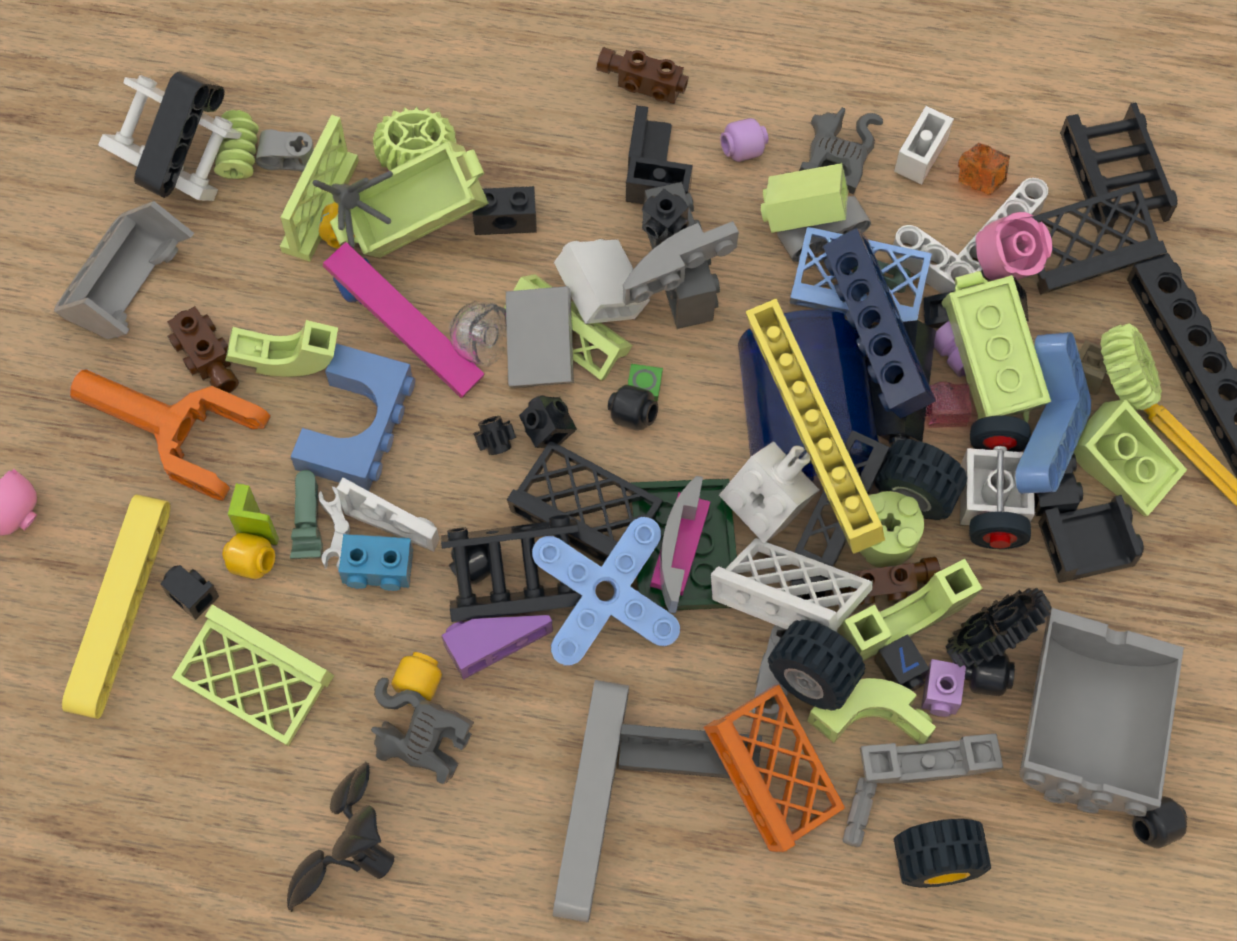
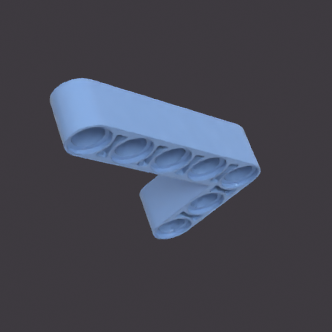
[1015,332,1091,494]

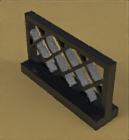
[1032,183,1167,295]
[506,440,663,563]

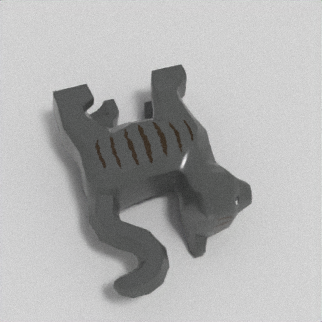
[799,107,883,194]
[371,677,474,784]

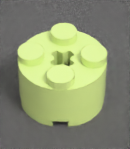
[859,491,924,568]

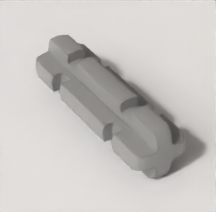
[843,777,877,847]

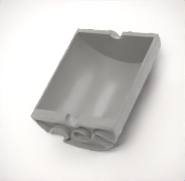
[1019,608,1184,816]

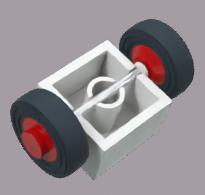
[960,416,1035,549]

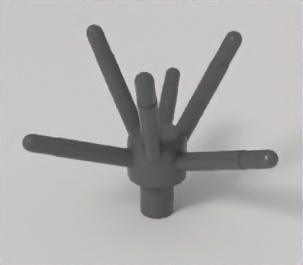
[313,171,393,248]

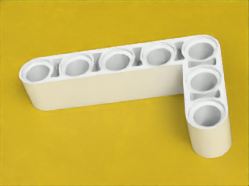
[893,178,1048,293]

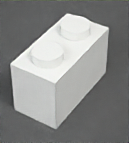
[894,106,954,185]

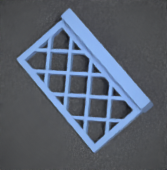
[790,227,932,323]

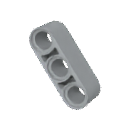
[777,196,871,262]

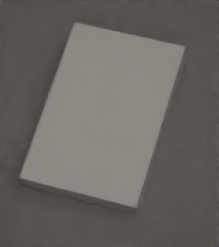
[506,286,574,388]

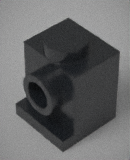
[160,565,219,620]

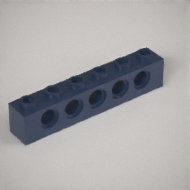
[823,228,936,419]

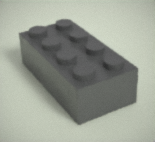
[644,182,720,329]

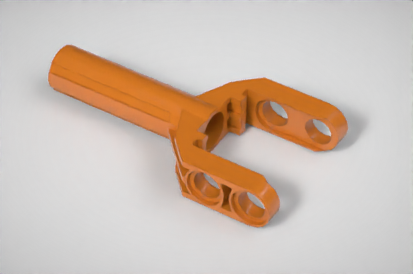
[70,369,271,501]

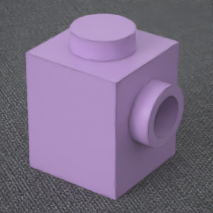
[921,659,966,717]

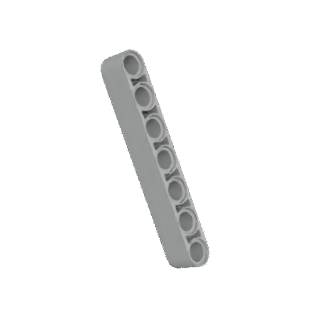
[553,680,629,922]

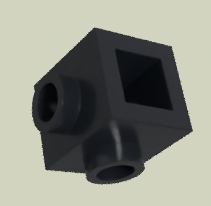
[642,189,689,243]
[519,395,577,448]

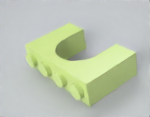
[837,559,983,661]

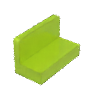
[228,483,279,545]

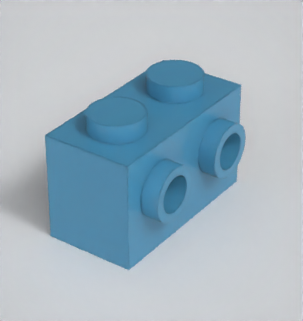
[339,534,413,591]

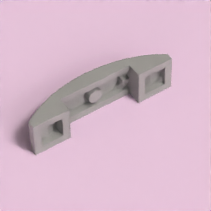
[659,476,703,614]
[860,733,1003,783]

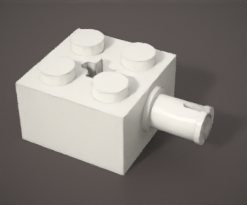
[719,441,819,544]

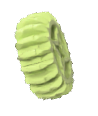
[373,106,457,171]
[1100,323,1162,411]

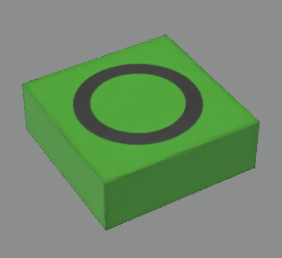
[628,364,663,402]

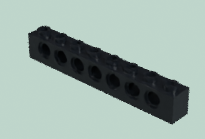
[1127,253,1237,478]

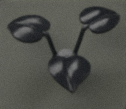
[287,761,395,912]

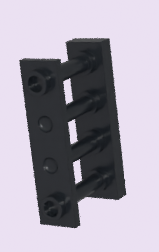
[1060,102,1178,235]
[441,515,582,622]

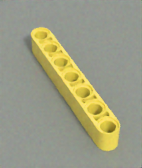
[62,494,170,719]

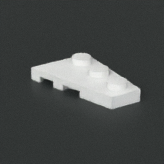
[336,477,439,552]

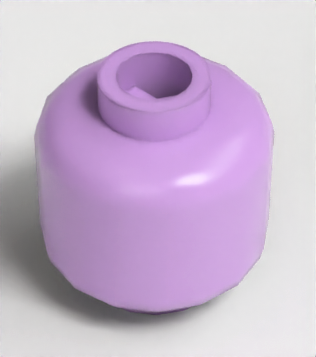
[720,118,768,162]

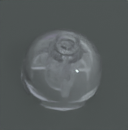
[449,301,507,367]

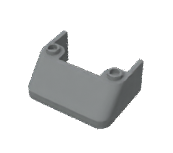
[54,201,194,339]

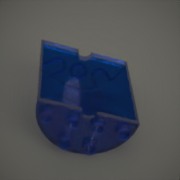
[738,310,880,481]

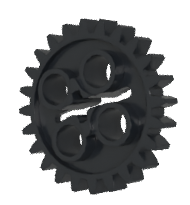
[945,588,1052,668]

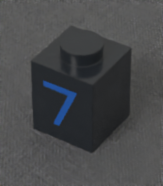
[874,634,930,691]

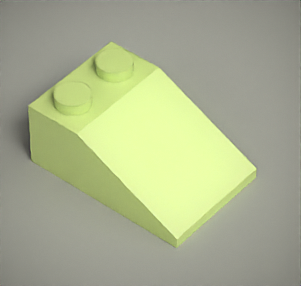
[1074,399,1187,516]

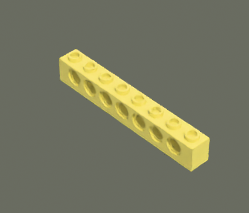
[745,299,885,554]

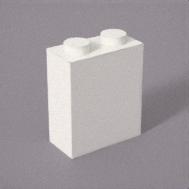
[554,239,650,324]

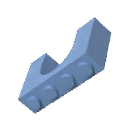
[290,344,415,491]

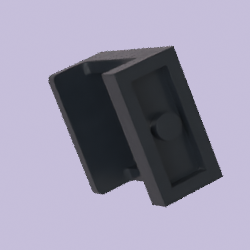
[1038,495,1144,583]

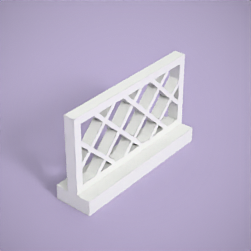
[711,538,872,632]

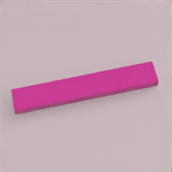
[323,242,485,399]

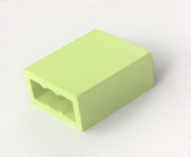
[761,163,848,233]

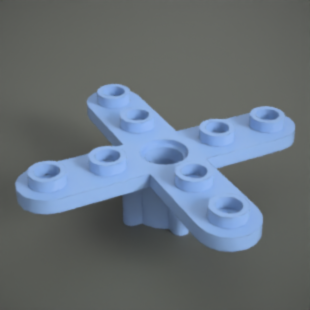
[532,517,680,665]

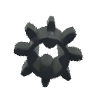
[473,416,516,455]

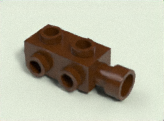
[596,47,689,104]
[167,306,239,393]
[839,556,941,605]

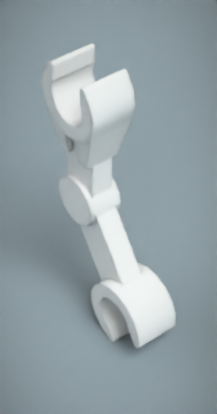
[319,487,350,571]

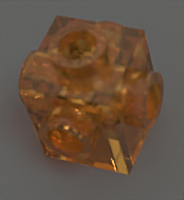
[958,142,1010,195]

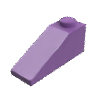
[442,615,553,680]

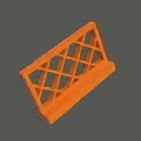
[703,684,845,852]

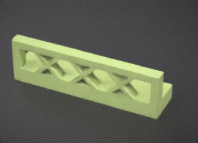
[503,274,633,381]

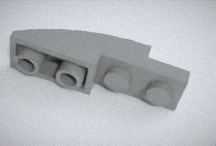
[623,221,739,306]

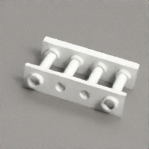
[98,75,242,201]

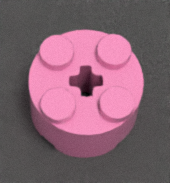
[976,212,1052,280]

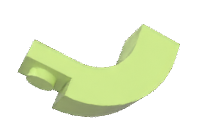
[225,320,338,377]
[807,678,936,744]

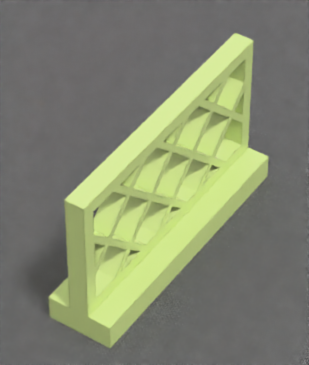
[280,115,359,261]
[172,605,334,746]

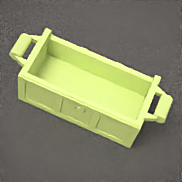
[330,141,489,258]
[942,271,1051,423]

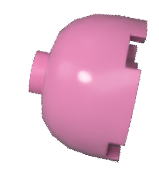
[0,469,37,536]

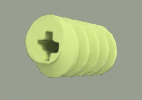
[214,110,259,179]

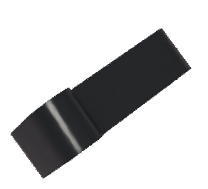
[134,71,225,198]

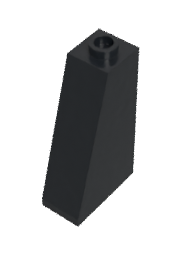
[867,320,936,445]

